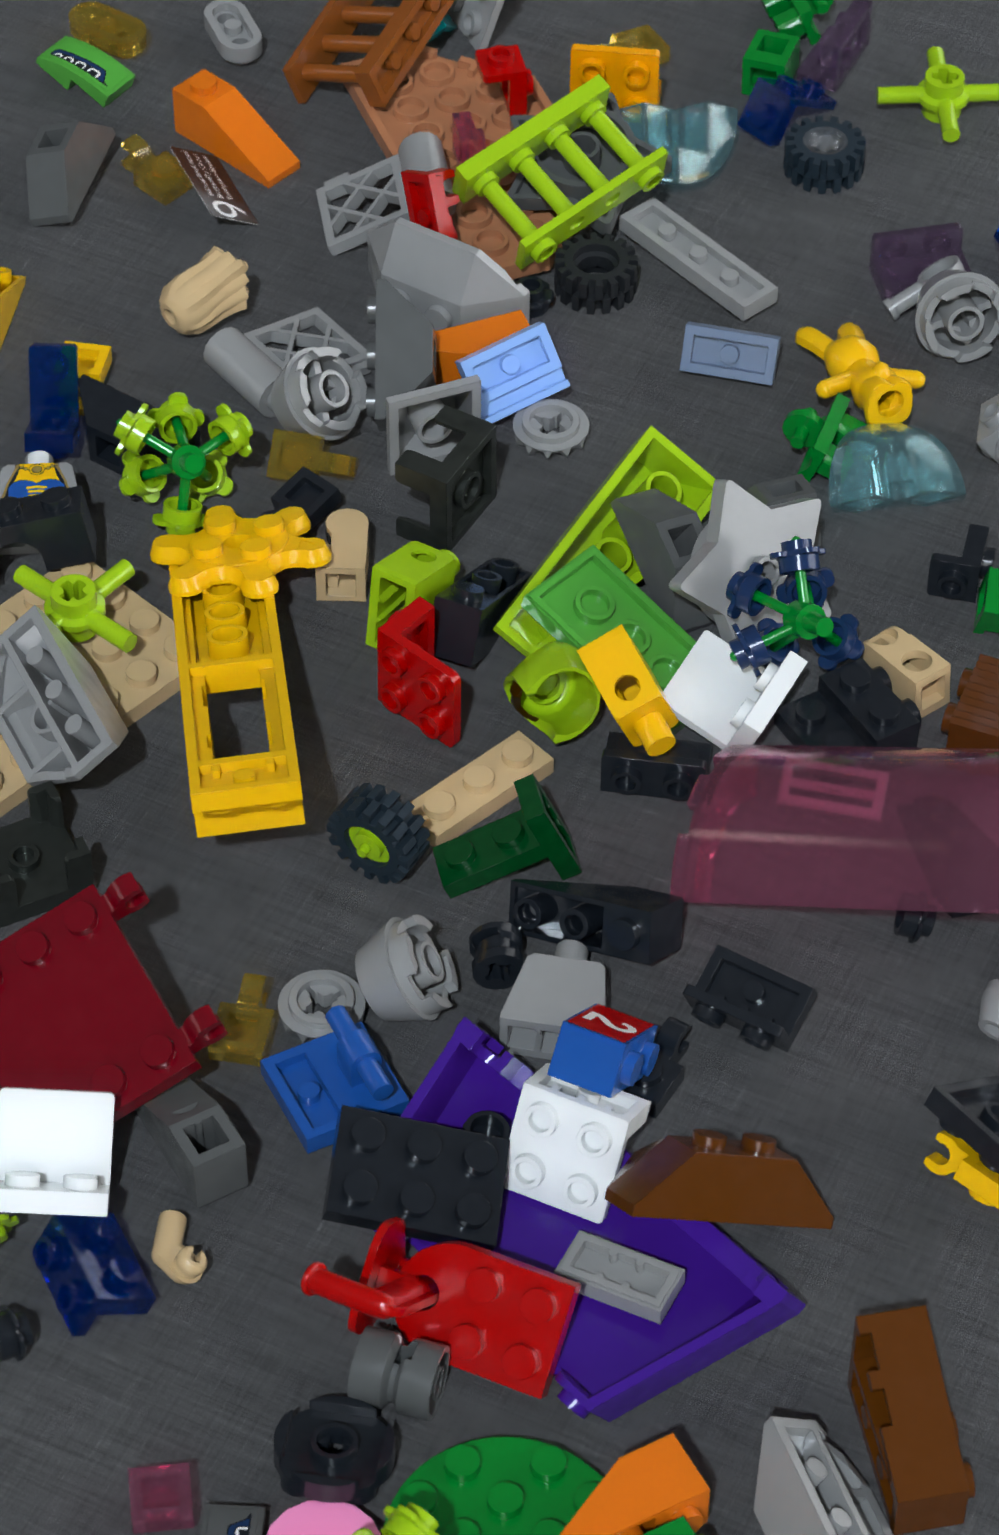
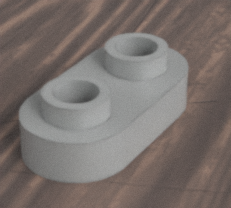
[204,0,262,65]

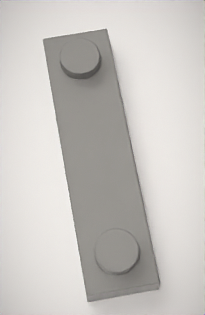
[619,197,778,321]

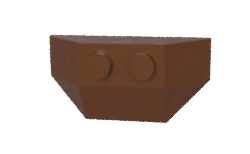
[605,1129,834,1229]

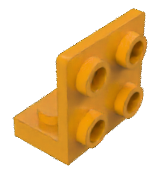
[570,44,662,126]

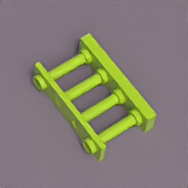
[452,74,669,270]

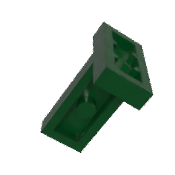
[432,774,582,899]

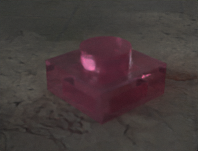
[452,111,486,166]
[128,1462,194,1534]

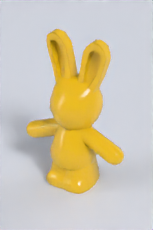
[795,322,926,425]

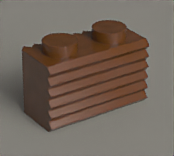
[941,654,999,769]

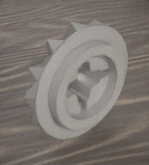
[513,399,589,459]
[278,969,366,1043]

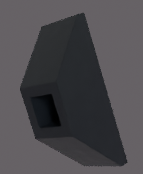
[78,374,201,475]

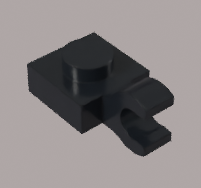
[622,1016,690,1119]

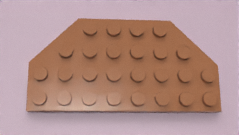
[339,46,572,280]

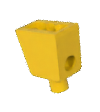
[576,624,679,756]

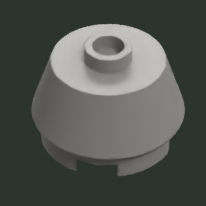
[915,269,999,362]
[271,346,367,440]
[355,914,458,1021]

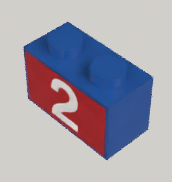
[547,1003,660,1098]

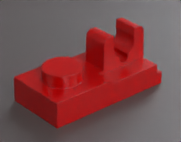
[401,168,460,240]

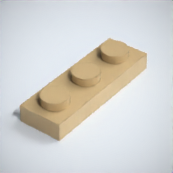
[411,730,554,847]

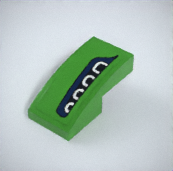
[35,36,136,108]

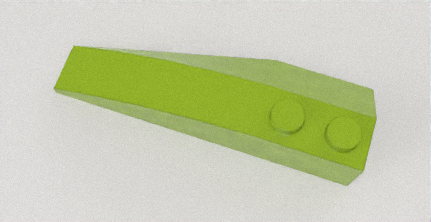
[493,425,716,657]

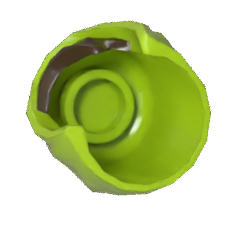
[503,641,601,744]

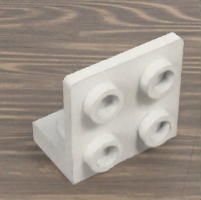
[663,630,808,762]
[504,1063,651,1224]
[0,1087,115,1217]

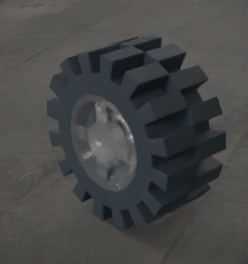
[783,115,866,194]

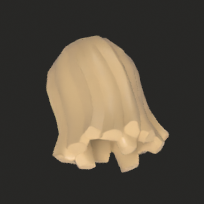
[159,246,249,335]

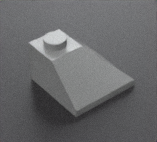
[386,375,481,476]

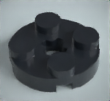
[273,1396,395,1505]

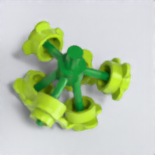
[113,392,253,535]

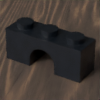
[0,485,97,571]

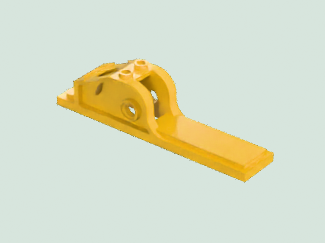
[169,564,305,838]

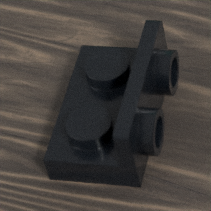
[600,731,712,803]

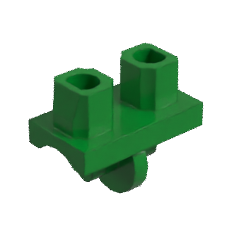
[761,0,834,46]
[782,393,867,484]

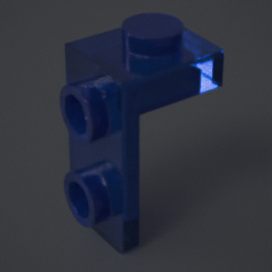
[737,74,837,146]
[24,343,80,459]

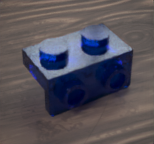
[32,1212,157,1337]

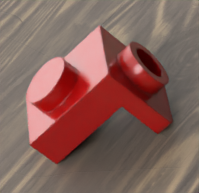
[475,44,534,116]

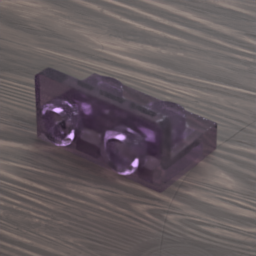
[796,0,873,92]
[869,222,971,301]

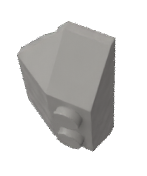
[367,217,530,331]
[0,605,129,786]
[753,1416,893,1535]

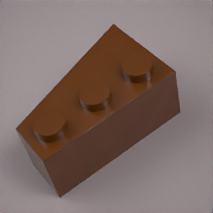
[847,1305,975,1535]

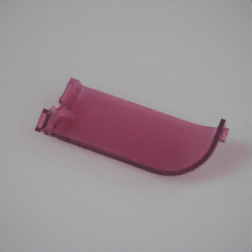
[670,744,999,914]

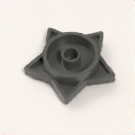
[507,92,672,235]

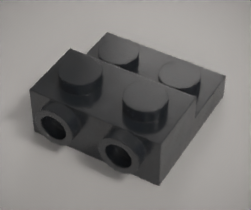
[774,658,921,784]

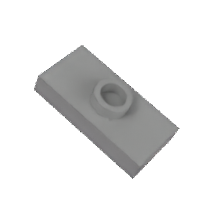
[554,1230,685,1324]

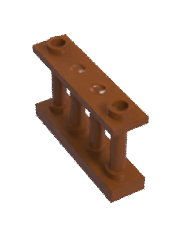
[282,0,455,108]

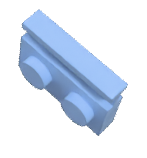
[455,321,570,423]

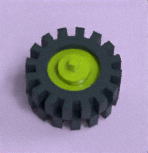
[326,783,430,884]

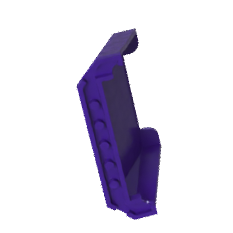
[374,1016,806,1422]

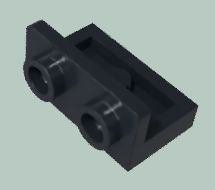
[682,944,817,1052]

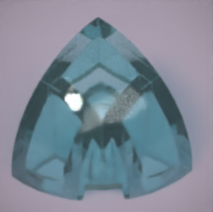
[620,102,738,185]
[829,423,966,513]

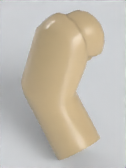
[151,1210,207,1285]

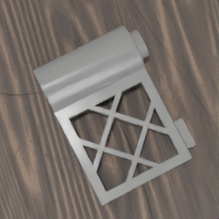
[316,132,457,257]
[203,307,371,417]

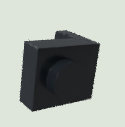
[927,524,996,603]

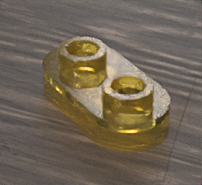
[69,1,147,59]

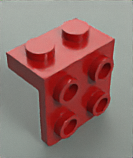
[377,596,461,748]

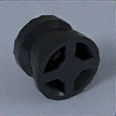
[469,921,525,990]

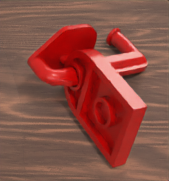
[301,1217,582,1399]

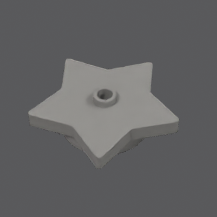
[669,479,831,643]

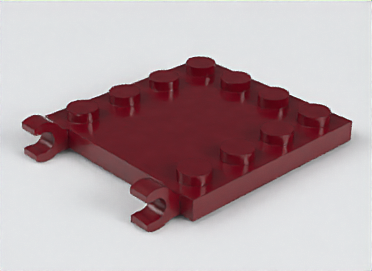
[0,872,228,1123]

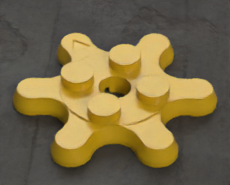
[150,505,332,599]

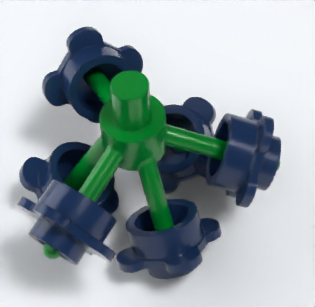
[726,536,864,677]

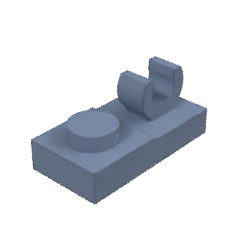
[680,321,781,385]

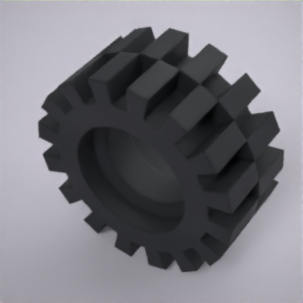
[554,232,638,315]

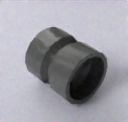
[347,1325,450,1422]

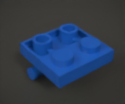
[260,1005,409,1154]

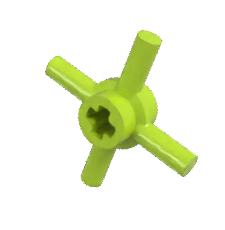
[876,46,999,142]
[13,559,137,653]

